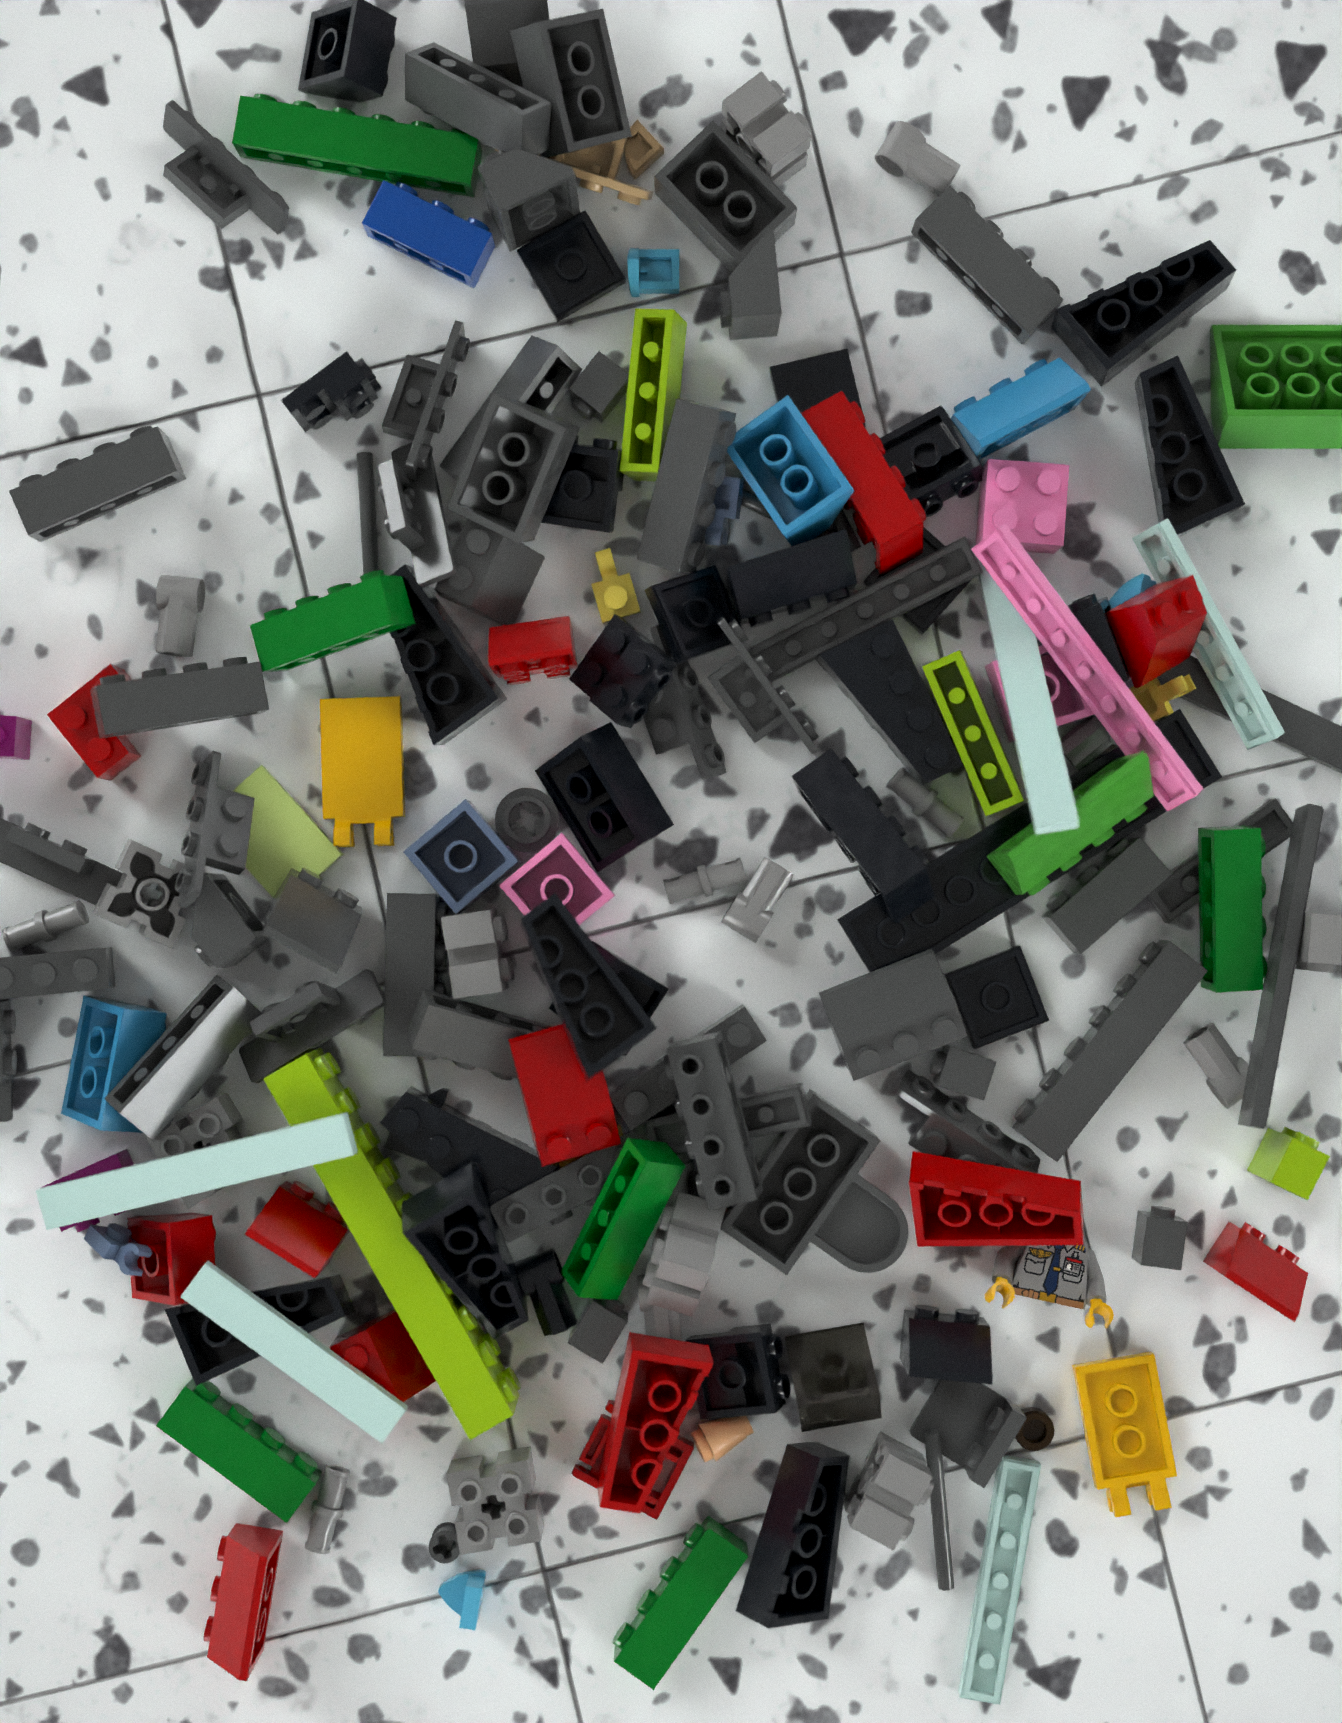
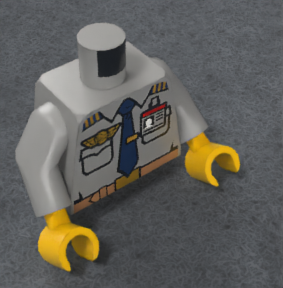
[984,1240,1114,1329]

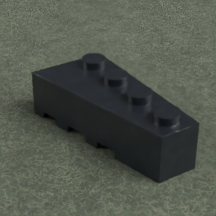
[1051,240,1236,387]
[1134,355,1245,537]
[390,564,507,746]
[816,619,964,785]
[792,749,935,924]
[521,894,657,1082]
[379,1086,558,1205]
[402,1163,529,1339]
[164,1274,356,1386]
[736,1441,850,1629]

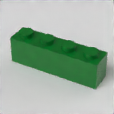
[250,570,415,672]
[1198,825,1267,993]
[561,1138,686,1300]
[156,1378,323,1523]
[612,1515,749,1690]

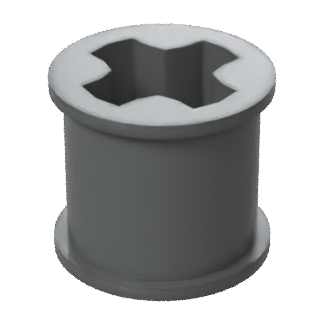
[428,1522,460,1564]

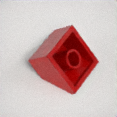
[1106,575,1207,688]
[245,1181,350,1279]
[127,1213,217,1306]
[1203,1222,1308,1322]
[330,1309,436,1402]

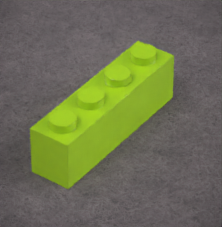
[620,309,687,482]
[922,650,1025,816]

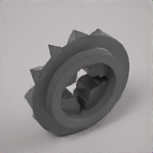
[495,788,559,852]

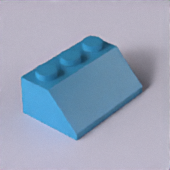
[951,357,1091,460]
[727,395,854,546]
[61,995,167,1133]

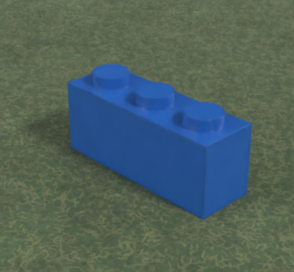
[362,180,495,288]

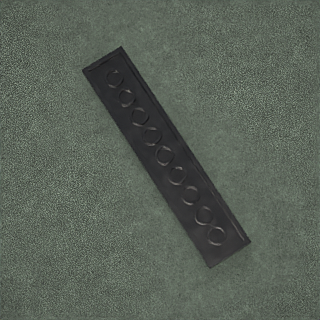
[836,709,1222,973]

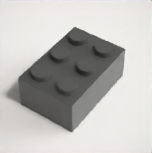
[654,121,797,273]

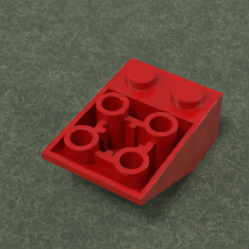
[488,616,578,685]

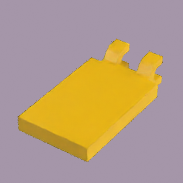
[320,696,405,848]
[1072,1352,1177,1517]

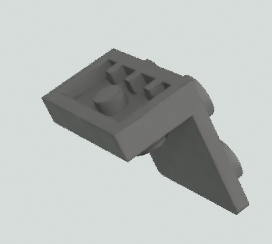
[909,1380,1027,1488]

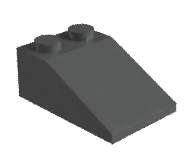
[262,868,362,974]

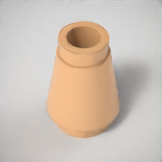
[691,1416,754,1463]

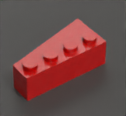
[801,391,926,575]
[909,1151,1083,1247]
[597,1332,714,1514]

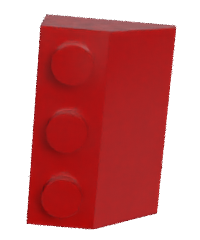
[204,1523,283,1681]

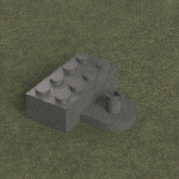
[721,1089,908,1275]

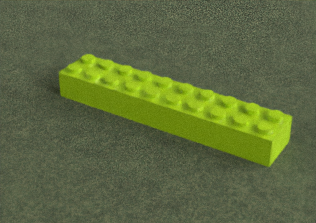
[263,1047,521,1440]

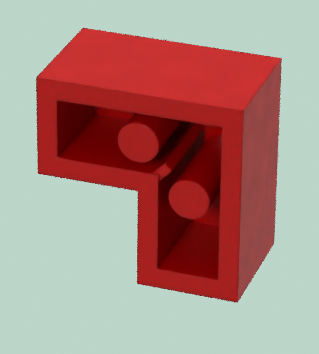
[47,664,142,781]

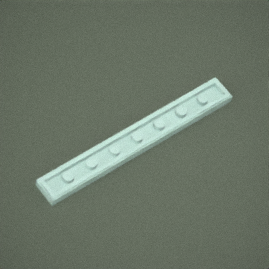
[975,555,1079,835]
[36,1112,358,1230]

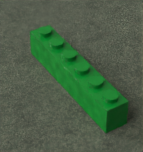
[232,94,483,198]

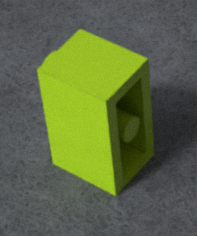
[1247,1126,1330,1201]

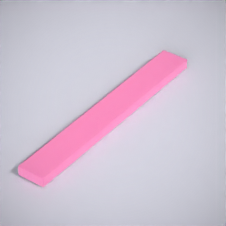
[971,523,1203,812]

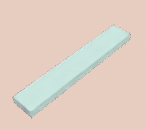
[1132,518,1285,750]
[181,1261,408,1443]
[958,1455,1041,1705]

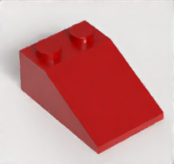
[508,1024,621,1167]

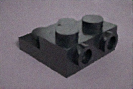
[281,351,382,433]
[879,405,982,517]
[541,435,624,533]
[1068,593,1130,682]
[569,614,678,728]
[685,1324,791,1420]

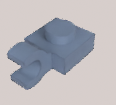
[705,476,745,546]
[84,1223,152,1276]

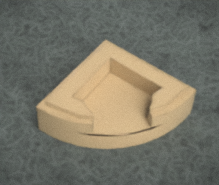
[625,119,664,180]

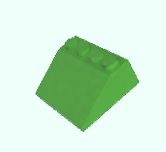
[1210,325,1342,449]
[987,751,1154,896]

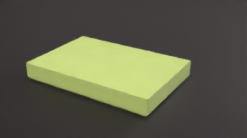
[233,765,344,898]

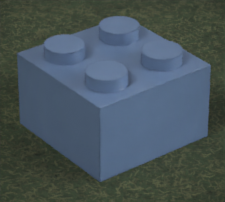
[403,799,522,914]

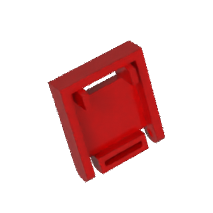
[571,1400,694,1520]

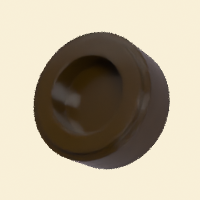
[1015,1407,1054,1451]

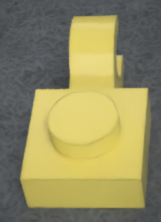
[591,548,641,624]
[1129,674,1196,722]

